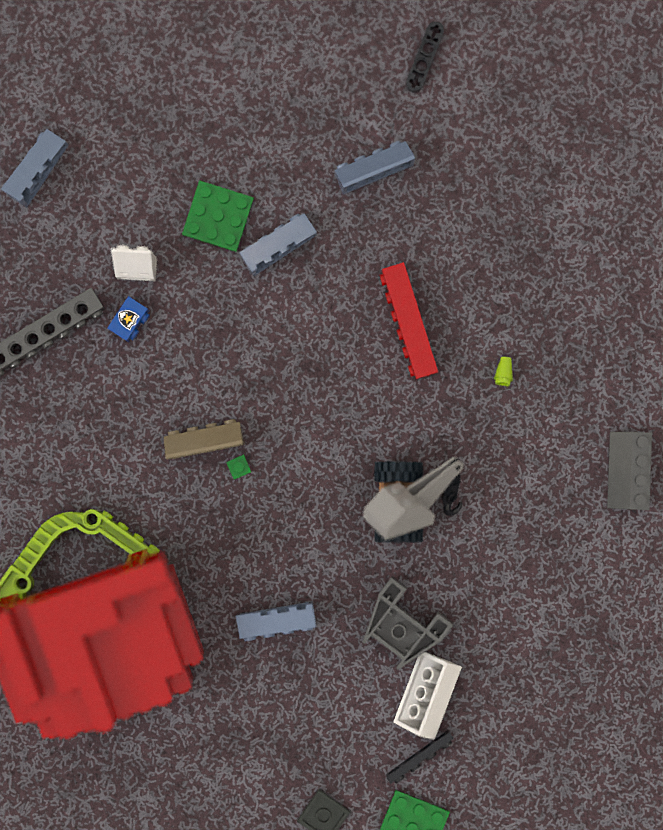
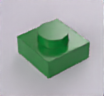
[226,455,251,480]

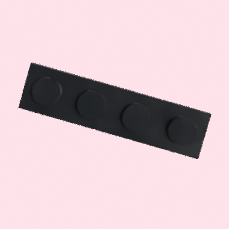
[386,730,454,784]

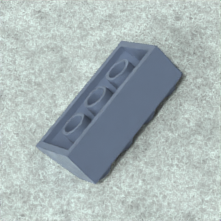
[335,141,415,194]

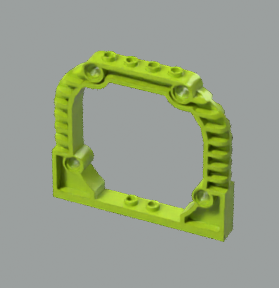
[0,509,160,599]

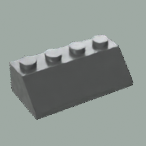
[607,432,652,510]

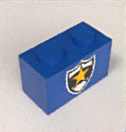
[108,296,150,342]

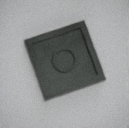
[297,789,351,830]

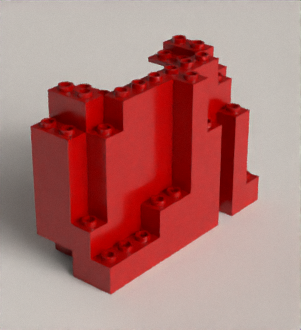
[0,549,204,739]

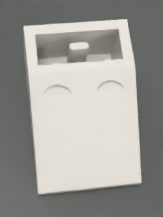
[111,245,157,281]

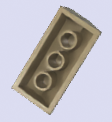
[164,419,245,460]

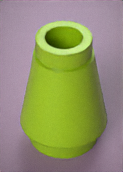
[494,357,513,386]

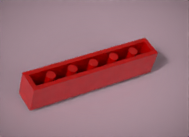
[379,262,438,380]

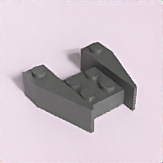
[363,576,454,670]

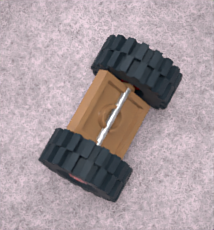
[374,462,423,543]

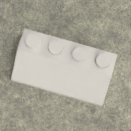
[393,652,462,740]

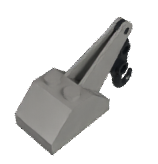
[363,457,464,540]

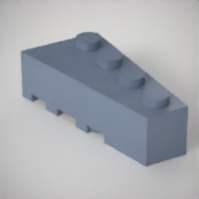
[1,129,68,208]
[239,214,317,276]
[236,601,316,641]

